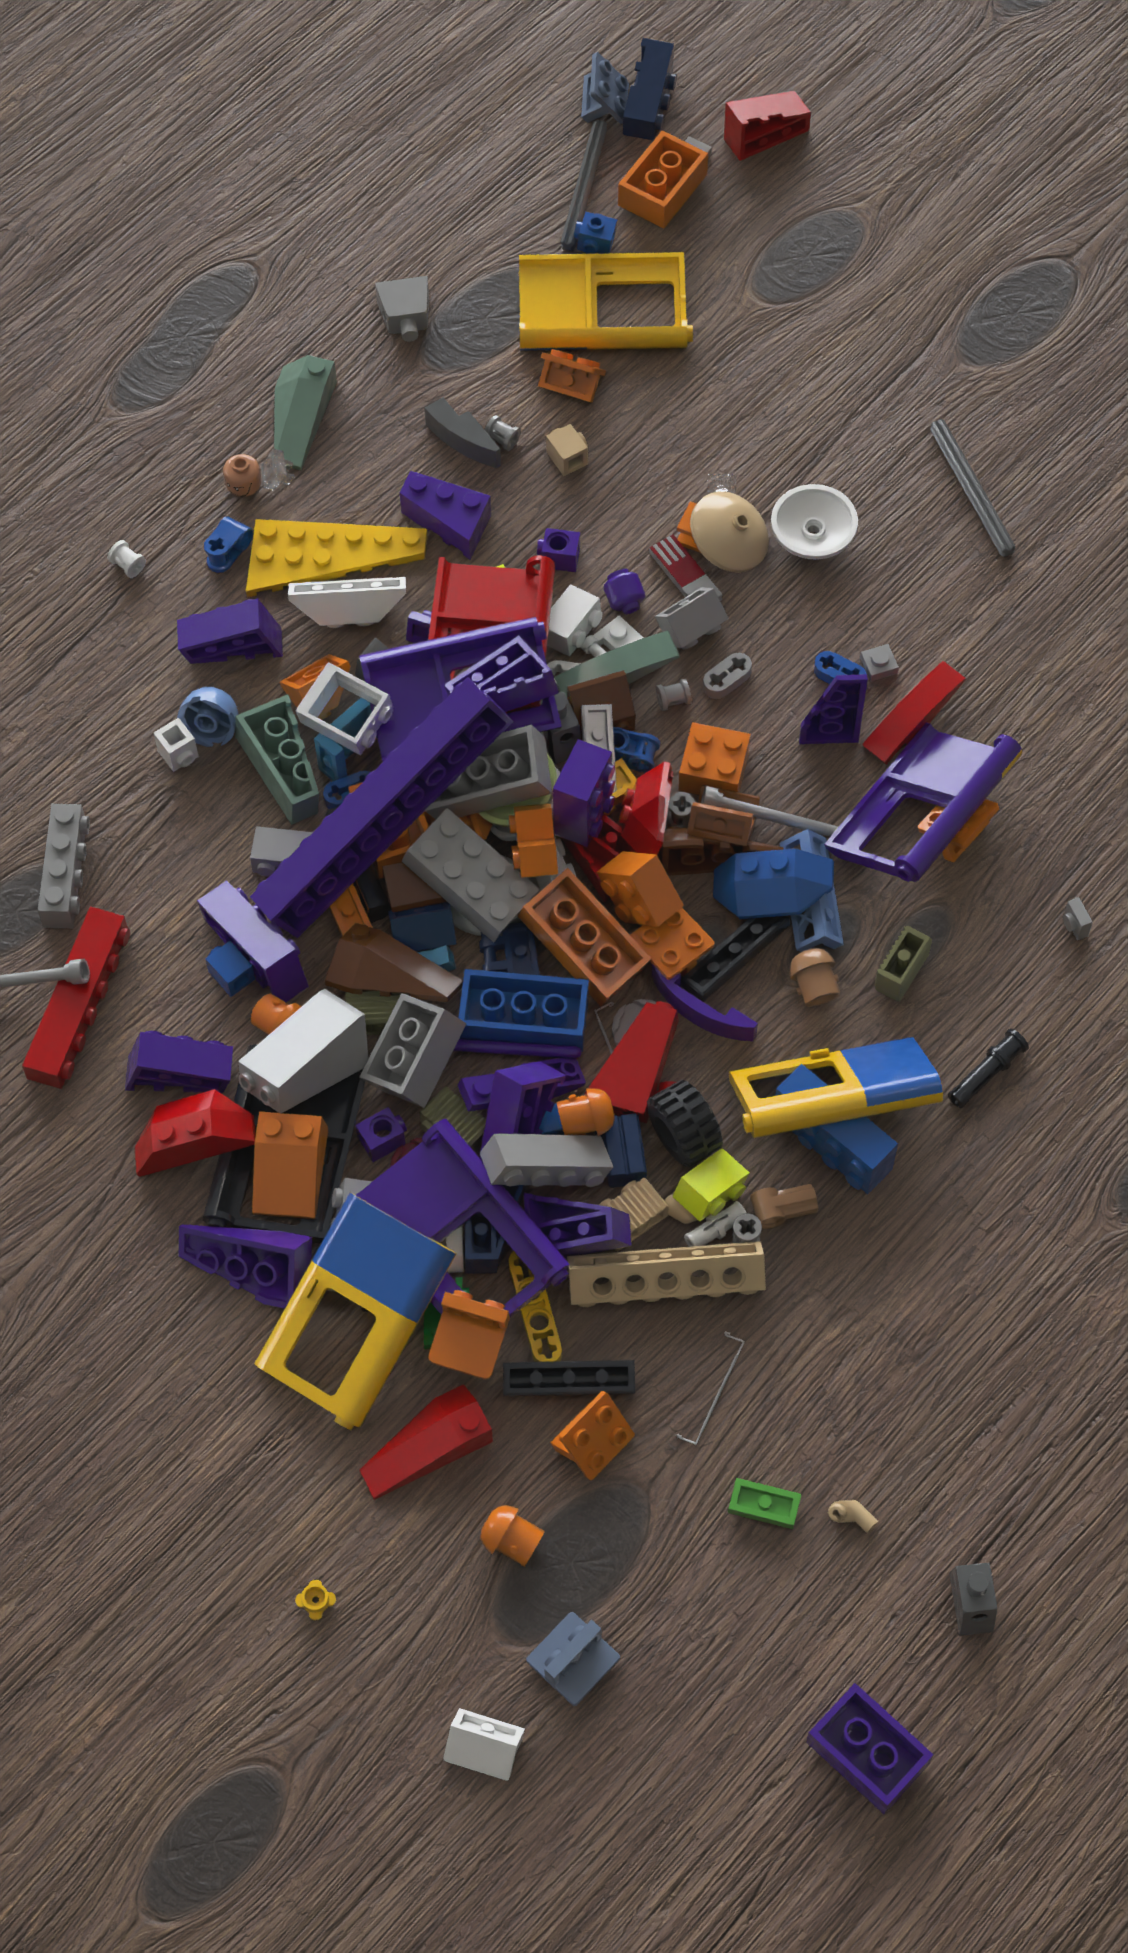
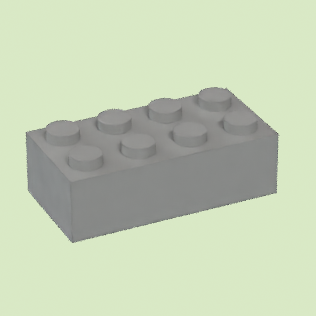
[425,725,552,819]
[402,808,540,943]

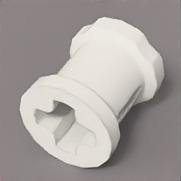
[107,540,146,578]

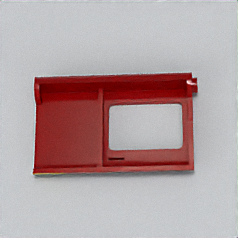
[428,555,556,712]

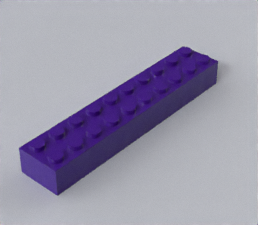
[250,677,514,938]

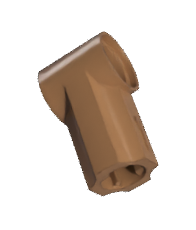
[750,1184,818,1229]

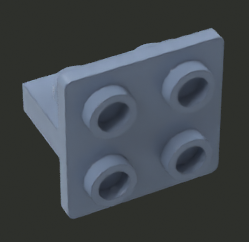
[581,52,629,124]
[526,1612,620,1706]

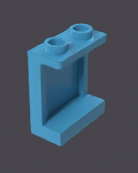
[314,698,378,781]

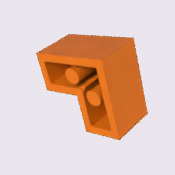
[508,803,558,878]

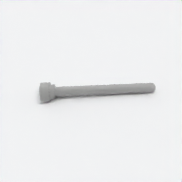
[701,786,838,837]
[0,959,90,988]

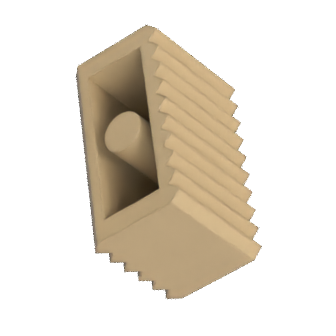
[599,1178,669,1252]

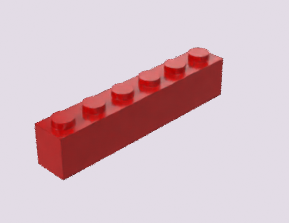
[22,906,130,1089]

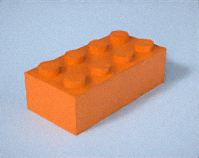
[518,868,652,1006]

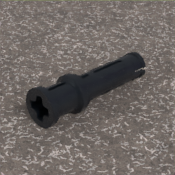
[948,1028,1029,1108]

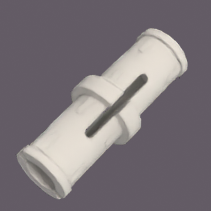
[684,1201,746,1247]

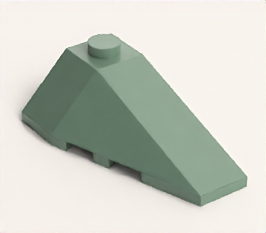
[274,355,337,470]

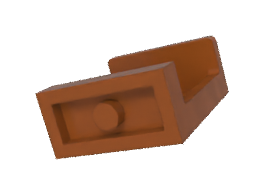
[687,785,760,846]

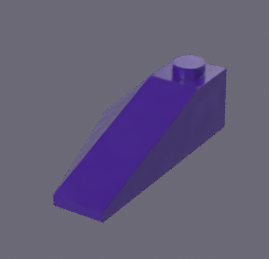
[799,674,868,744]
[179,1224,312,1308]

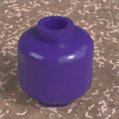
[603,569,646,615]

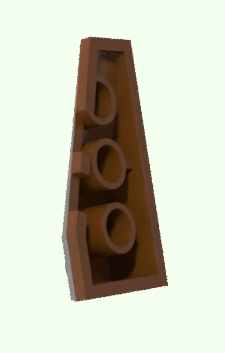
[659,826,783,876]
[325,923,463,1002]

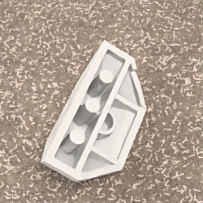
[288,577,406,628]

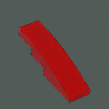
[862,661,966,765]

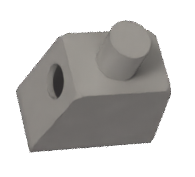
[375,276,429,342]

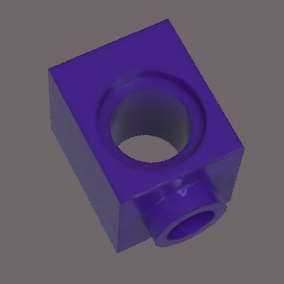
[537,528,580,572]
[355,1107,407,1162]

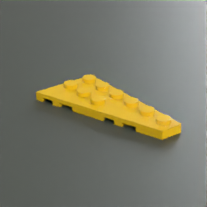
[246,519,427,597]

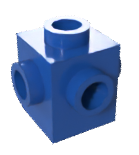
[574,211,617,254]

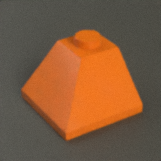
[279,654,351,720]

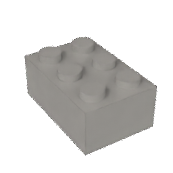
[360,993,467,1108]

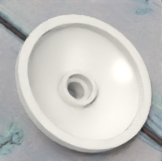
[771,484,858,559]

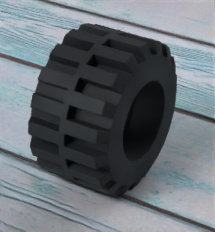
[647,1079,723,1167]

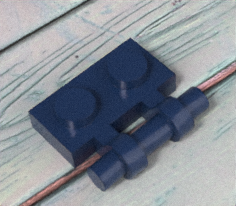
[479,922,540,975]

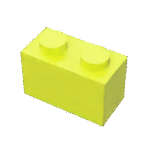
[672,1148,750,1221]

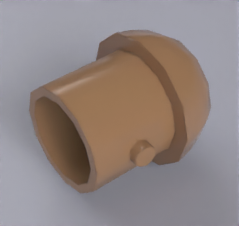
[790,948,840,1007]

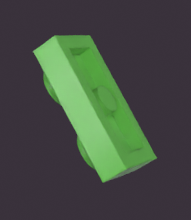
[728,1478,801,1529]

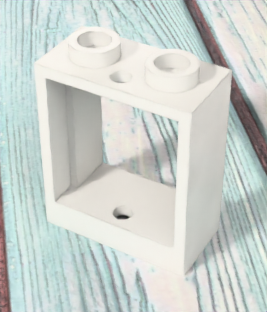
[295,662,393,755]

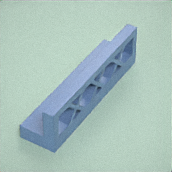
[779,829,844,952]

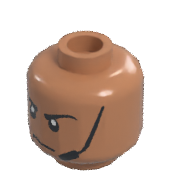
[223,454,261,497]

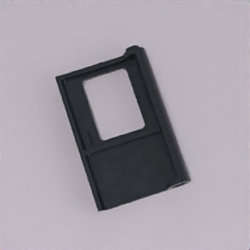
[203,1044,365,1243]

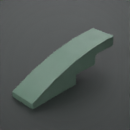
[555,630,680,699]

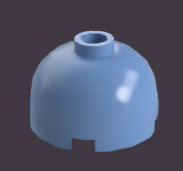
[177,687,239,747]

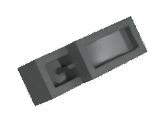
[424,397,501,468]

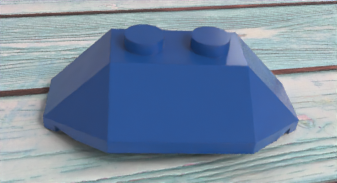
[713,848,834,919]

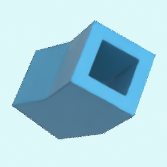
[417,945,456,972]

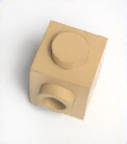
[546,424,588,476]

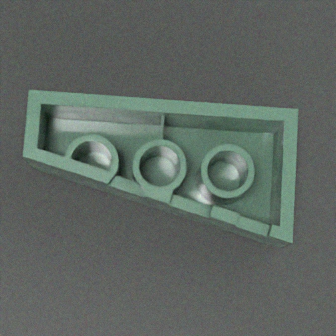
[235,694,319,825]

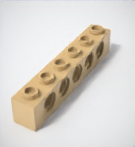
[567,1241,766,1307]

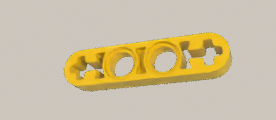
[509,1251,562,1362]

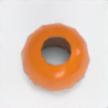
[251,993,302,1035]
[556,1088,615,1136]
[480,1505,545,1567]

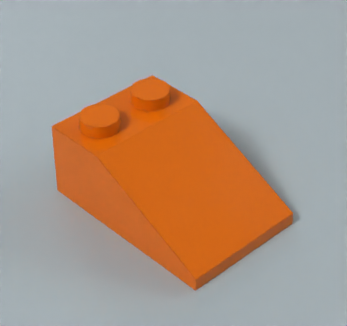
[252,1112,329,1219]

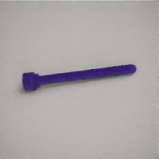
[453,1039,581,1059]

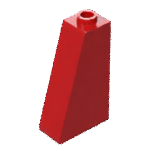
[585,1001,679,1123]

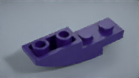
[457,1058,586,1112]

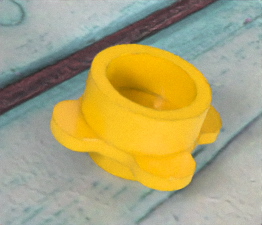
[295,1580,336,1620]

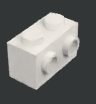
[547,584,602,656]

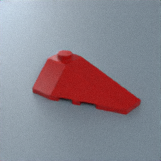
[359,1384,493,1500]

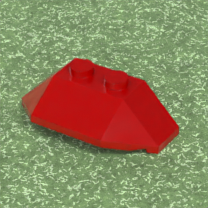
[619,761,674,855]
[135,1089,256,1177]

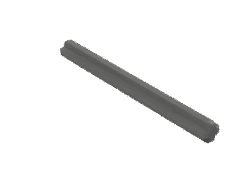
[560,119,607,251]
[930,419,1015,557]

